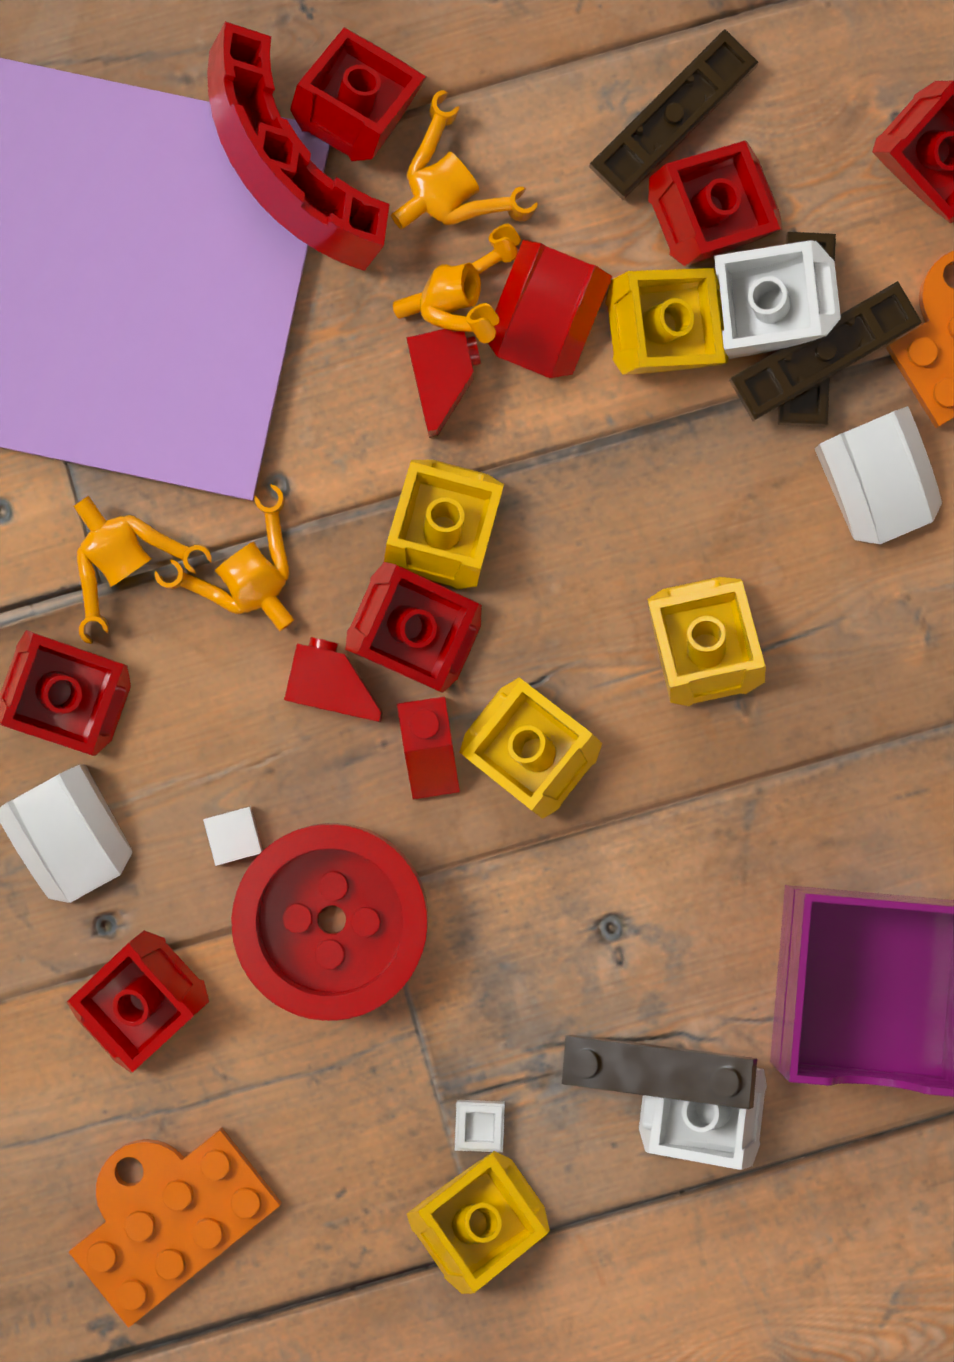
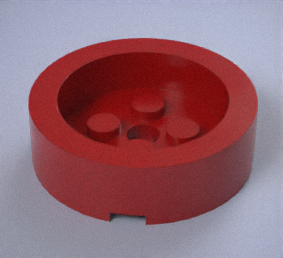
[231,823,428,1021]

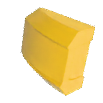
[605,268,729,375]
[384,459,504,590]
[647,577,766,706]
[459,677,603,819]
[406,1151,550,1294]

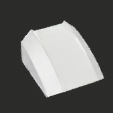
[714,240,841,359]
[815,406,942,544]
[0,764,133,903]
[639,1068,767,1170]

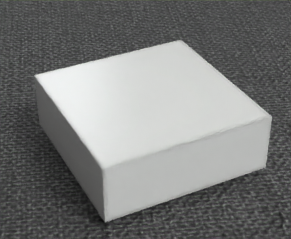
[203,806,263,866]
[455,1100,505,1152]

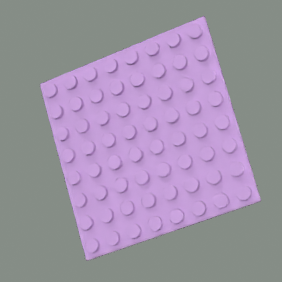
[0,58,330,501]

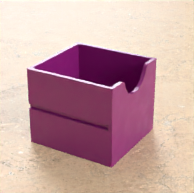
[770,885,954,1097]

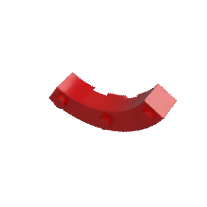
[207,21,390,271]

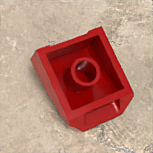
[290,27,427,162]
[872,80,954,223]
[648,140,782,266]
[488,240,612,378]
[345,562,482,693]
[0,630,131,756]
[67,930,210,1073]

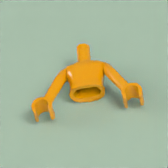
[391,90,538,230]
[393,223,521,343]
[155,484,295,632]
[73,495,212,644]

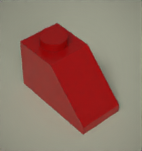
[406,329,481,438]
[284,637,383,722]
[397,696,460,799]

